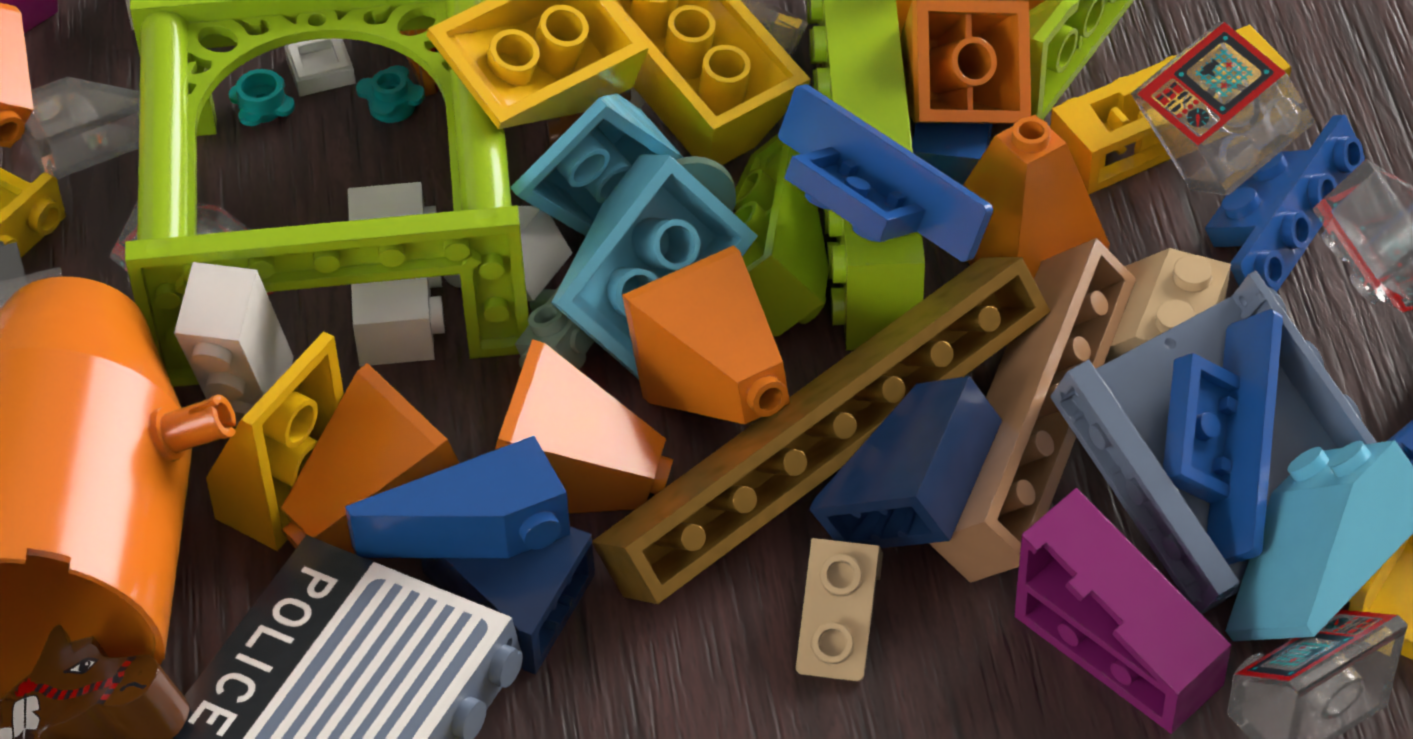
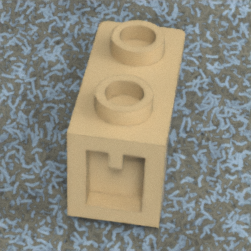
[796,538,883,682]

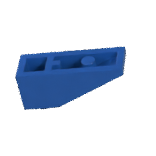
[345,436,571,558]

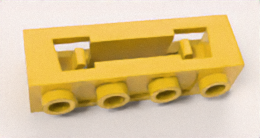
[1050,24,1291,194]

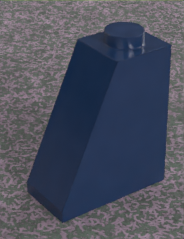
[809,376,1002,548]
[421,527,595,675]

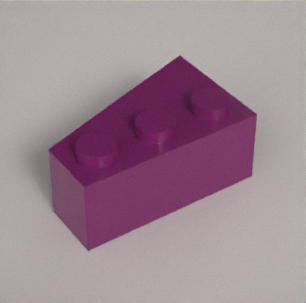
[1014,488,1231,734]

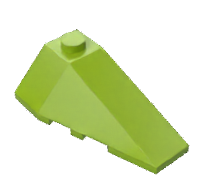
[1029,0,1134,120]
[734,134,829,336]

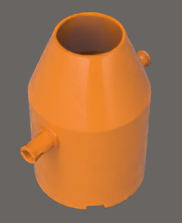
[0,277,236,699]

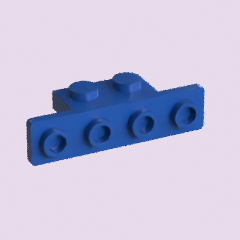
[778,84,993,262]
[1205,115,1365,292]
[1163,309,1283,565]

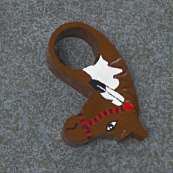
[0,625,190,739]

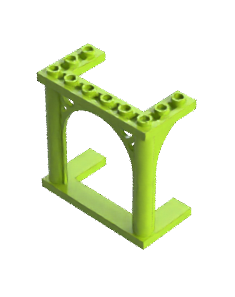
[125,0,529,387]

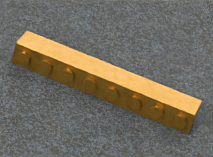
[592,257,1051,604]

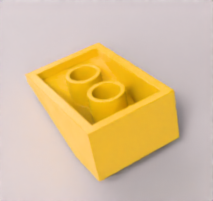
[426,0,649,129]
[206,331,344,551]

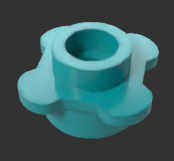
[356,65,425,123]
[228,69,295,126]

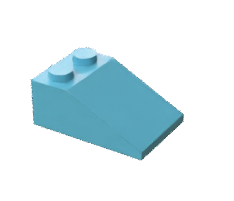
[510,93,684,236]
[551,154,758,380]
[1225,440,1413,641]

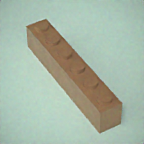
[929,238,1136,583]

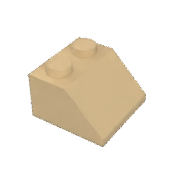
[1104,248,1231,364]

